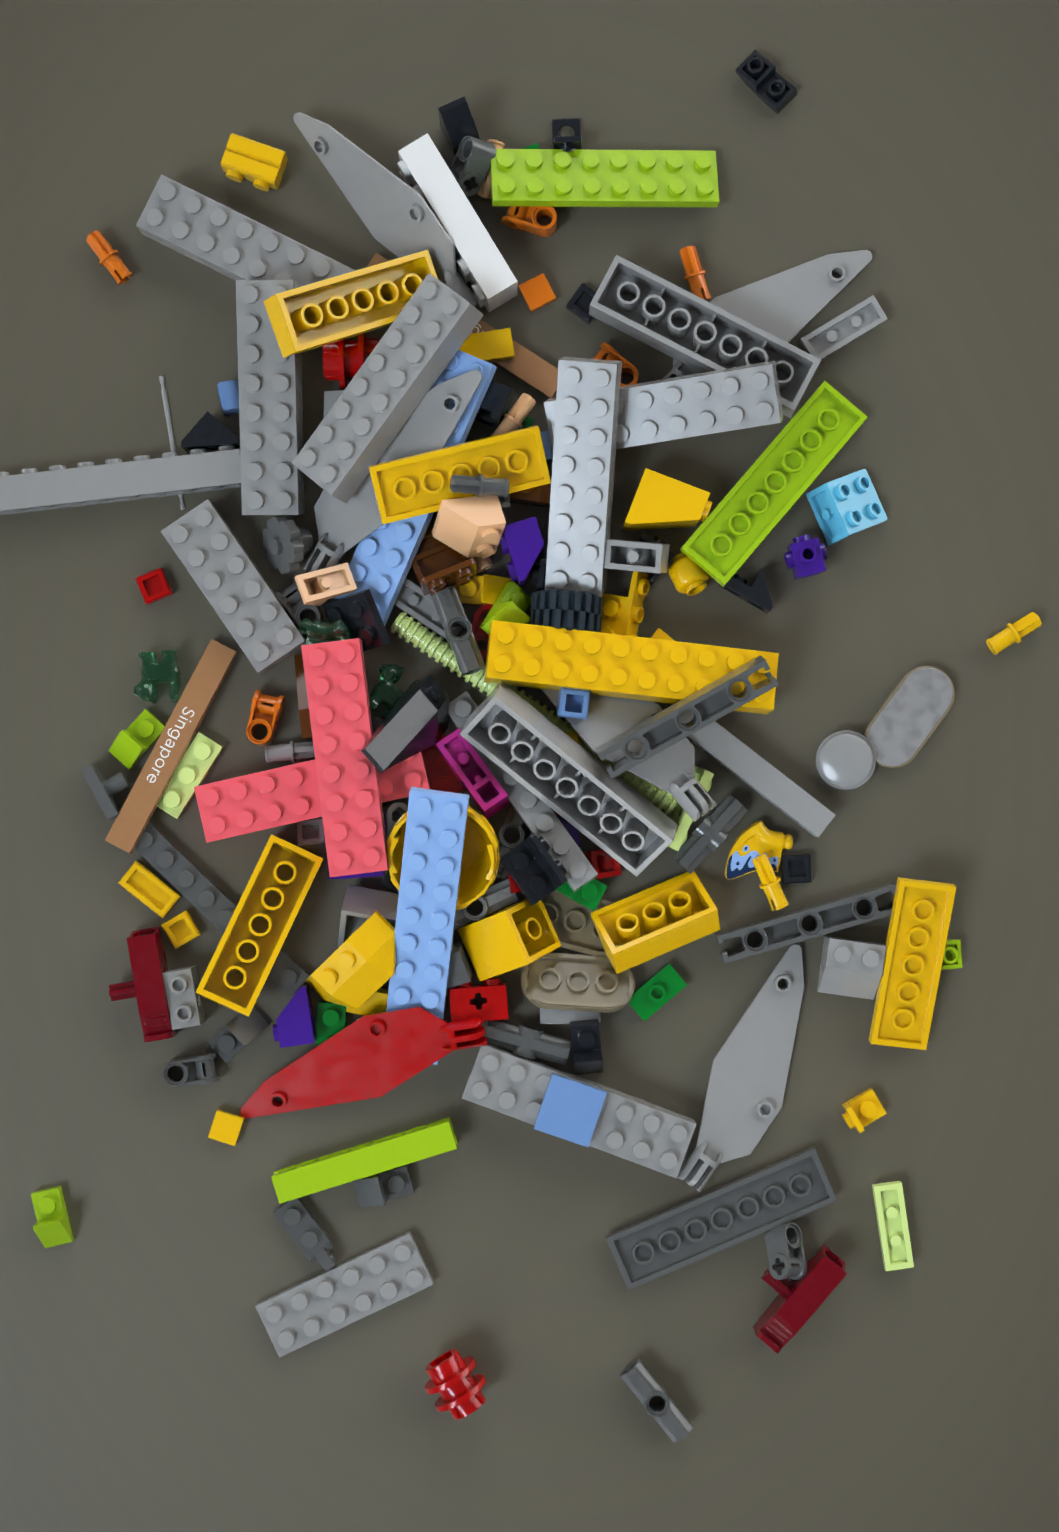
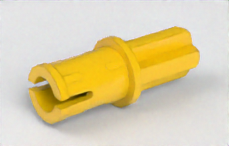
[986,612,1042,655]
[753,854,789,911]

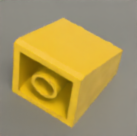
[622,468,712,531]
[457,899,562,981]

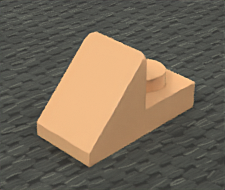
[294,562,357,606]

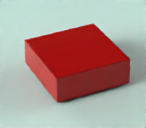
[135,567,174,605]

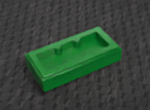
[629,963,687,1021]

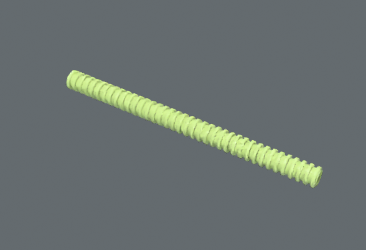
[391,611,678,815]

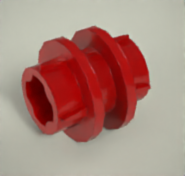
[323,333,380,388]
[424,1349,486,1420]

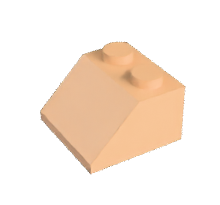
[432,495,506,558]

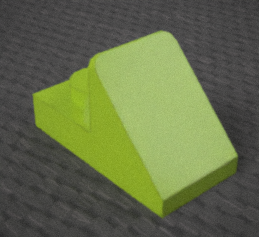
[480,581,531,635]
[108,709,165,770]
[31,1186,74,1248]

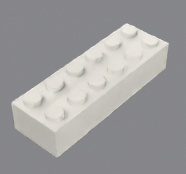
[397,133,518,312]

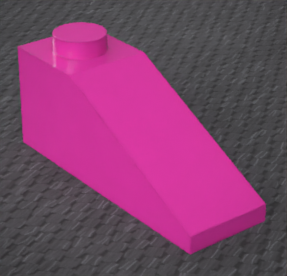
[436,728,509,819]

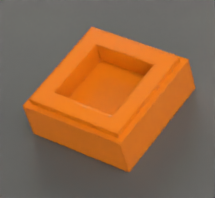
[518,273,556,313]

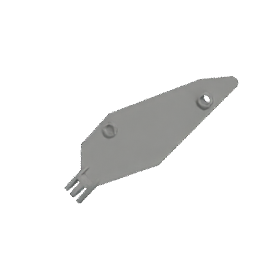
[293,112,478,306]
[663,250,872,379]
[303,370,483,572]
[541,689,717,822]
[677,944,804,1192]

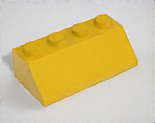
[590,871,720,974]

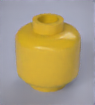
[668,552,710,596]

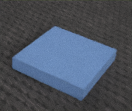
[534,1073,607,1148]

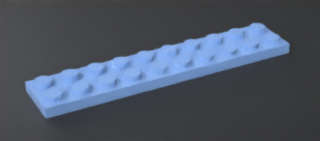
[335,350,497,626]
[386,787,470,1065]

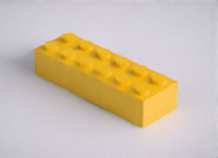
[263,250,438,358]
[196,834,323,1017]

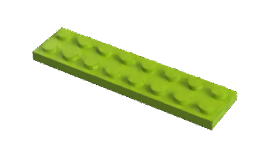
[490,149,719,207]
[680,381,868,587]

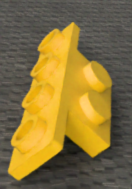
[601,571,650,637]

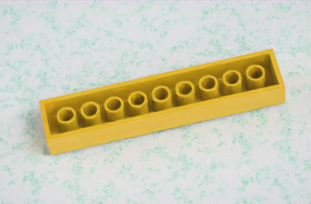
[484,620,779,714]

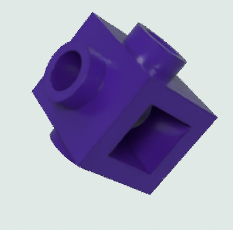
[784,534,827,580]

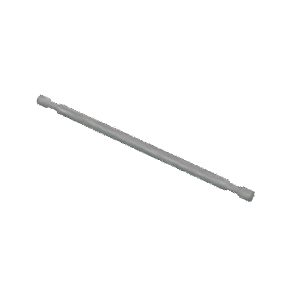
[159,376,186,510]

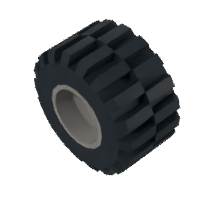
[530,589,603,632]

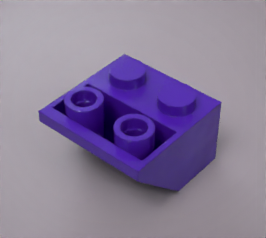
[500,516,544,587]

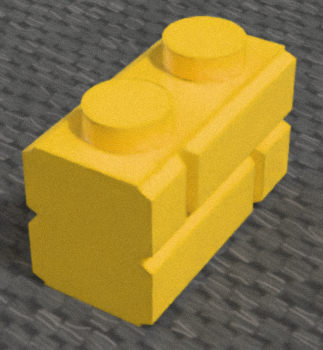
[221,133,288,191]

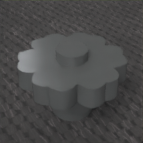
[262,515,313,574]

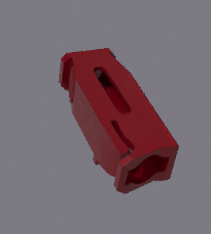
[109,926,178,1042]
[753,1244,847,1354]

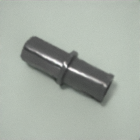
[450,474,509,497]

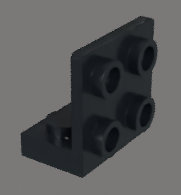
[500,833,568,907]

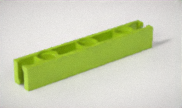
[271,1117,458,1204]

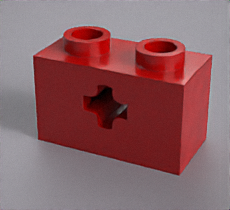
[449,978,509,1022]

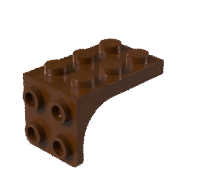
[412,511,477,597]

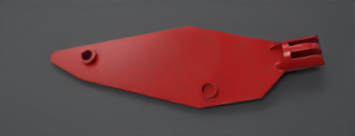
[240,1007,488,1118]

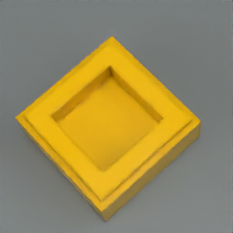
[161,910,201,949]
[208,1109,245,1146]

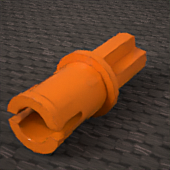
[86,230,133,285]
[679,245,711,301]

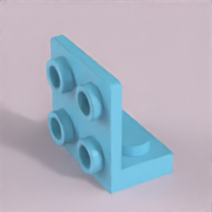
[806,469,887,546]

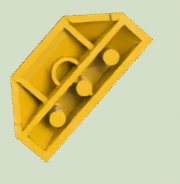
[305,911,396,1009]

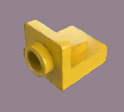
[842,1088,887,1133]

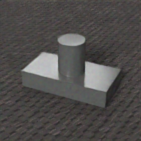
[80,764,130,820]

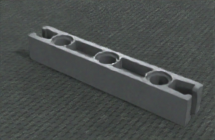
[595,655,779,779]
[715,883,896,964]

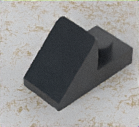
[718,568,773,614]
[570,1019,603,1075]

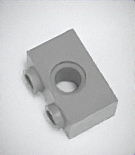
[604,539,670,574]
[162,965,206,1030]

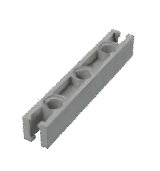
[679,710,836,837]

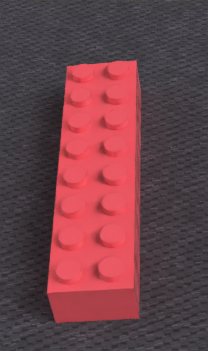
[301,638,389,877]
[194,751,431,843]

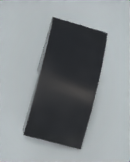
[735,50,797,114]

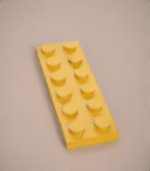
[368,425,551,524]
[869,877,957,1050]

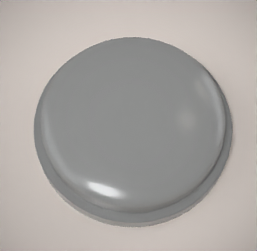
[816,730,876,790]

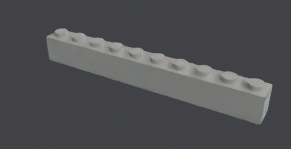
[0,445,241,515]

